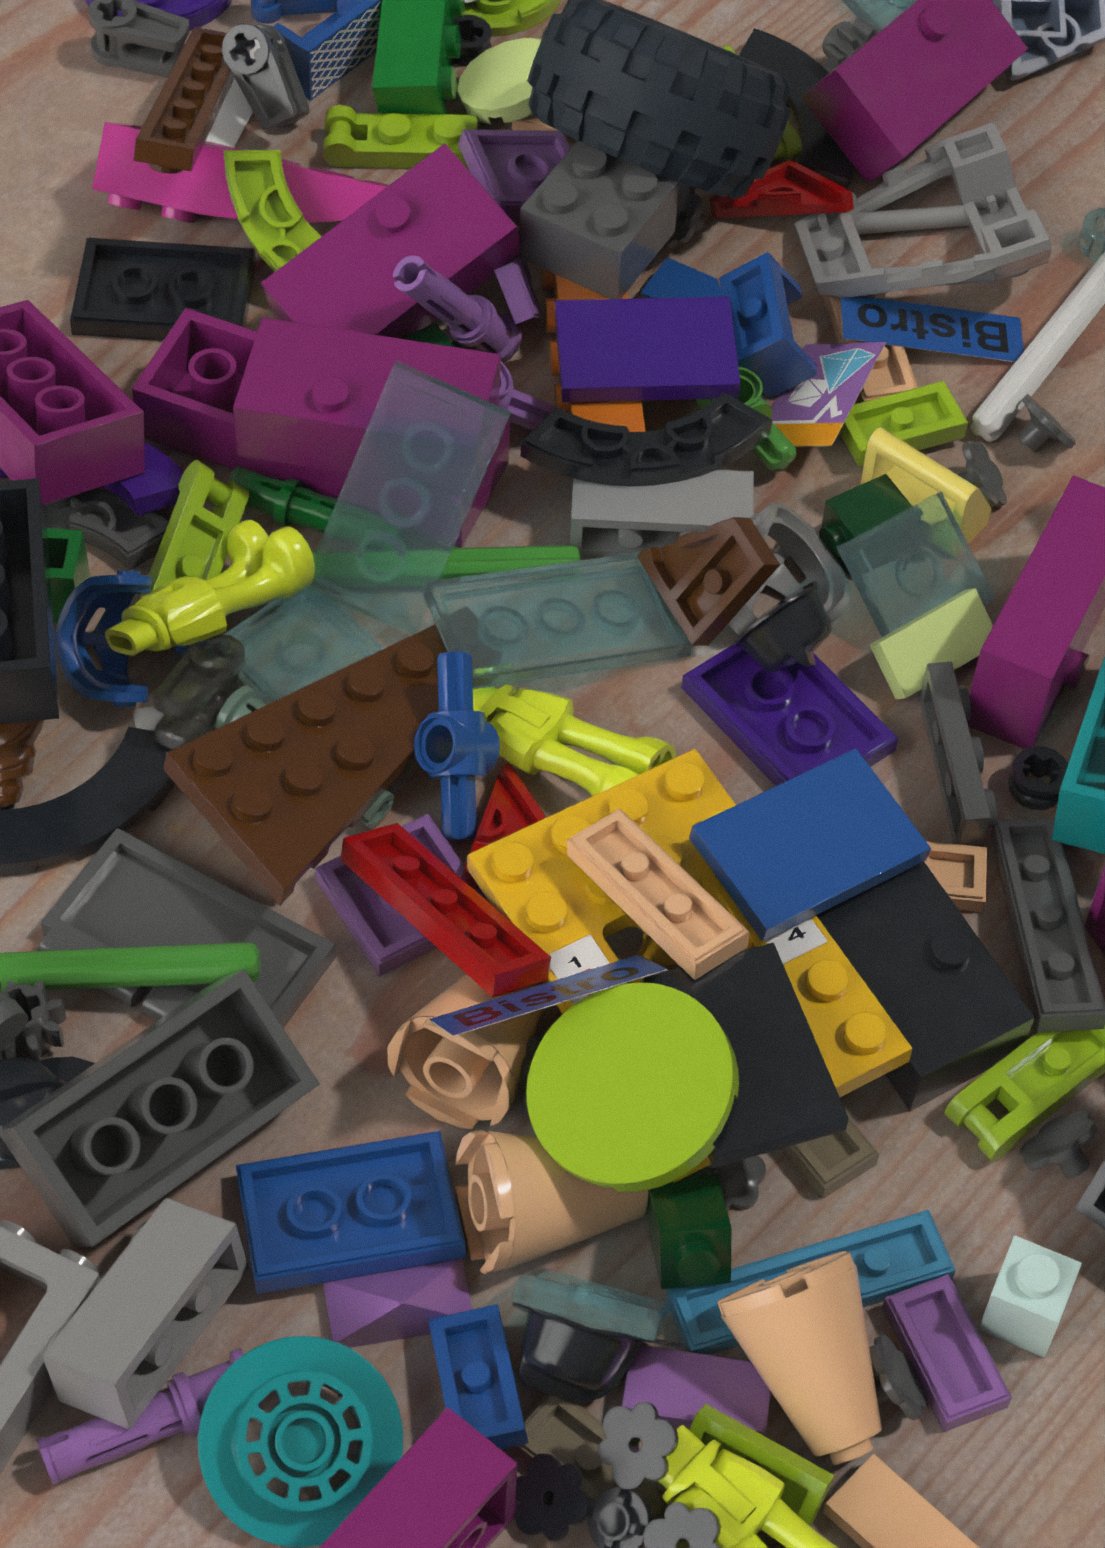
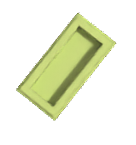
[870,588,993,700]

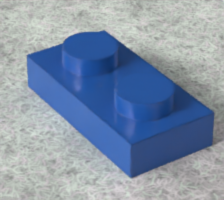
[428,1304,528,1450]

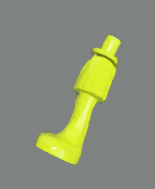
[105,520,315,656]
[473,680,676,796]
[657,1425,839,1548]

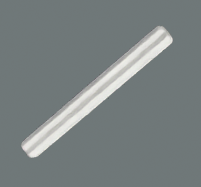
[970,251,1105,442]

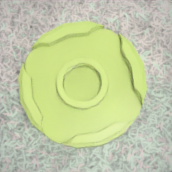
[457,38,541,124]

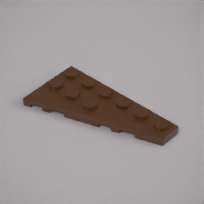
[163,610,504,906]

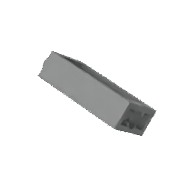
[0,1220,100,1474]

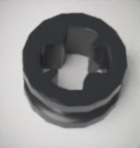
[452,15,492,66]
[1008,746,1068,810]

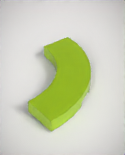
[223,150,322,272]

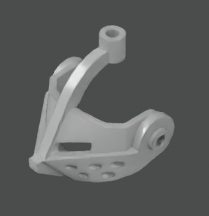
[728,502,851,635]

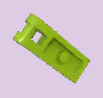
[323,105,477,170]
[139,460,249,600]
[944,1026,1105,1162]

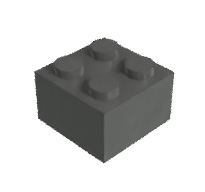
[519,141,679,299]

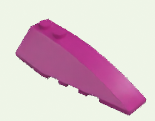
[92,122,389,223]

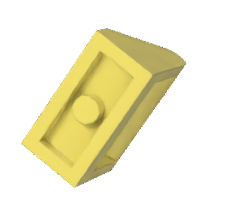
[860,427,991,559]

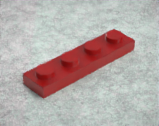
[341,823,551,998]

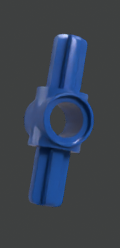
[414,651,500,841]

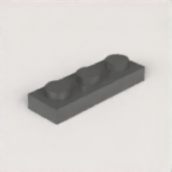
[919,661,997,847]

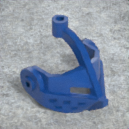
[54,570,209,707]

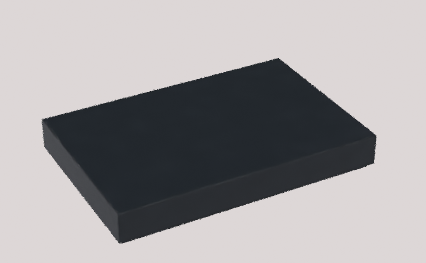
[70,238,256,341]
[643,942,849,1168]

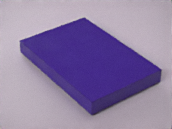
[555,296,741,402]
[681,644,898,786]

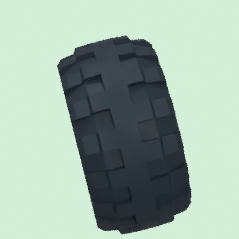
[527,0,791,199]

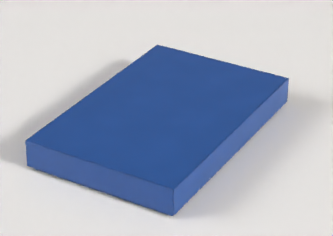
[689,748,931,942]
[236,1131,466,1294]

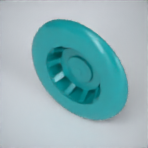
[198,1336,403,1547]

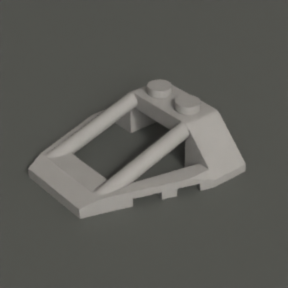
[794,122,1052,298]

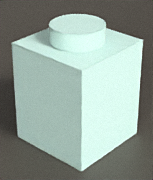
[978,1235,1082,1358]

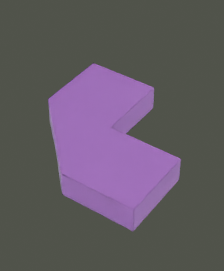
[494,215,542,325]

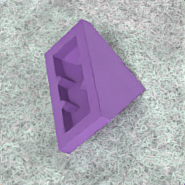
[323,1259,472,1348]

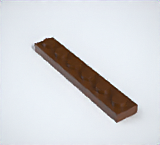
[134,27,239,174]

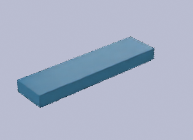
[666,1210,956,1355]

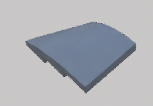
[992,0,1105,81]

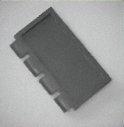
[37,828,336,1029]

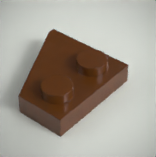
[637,517,780,646]

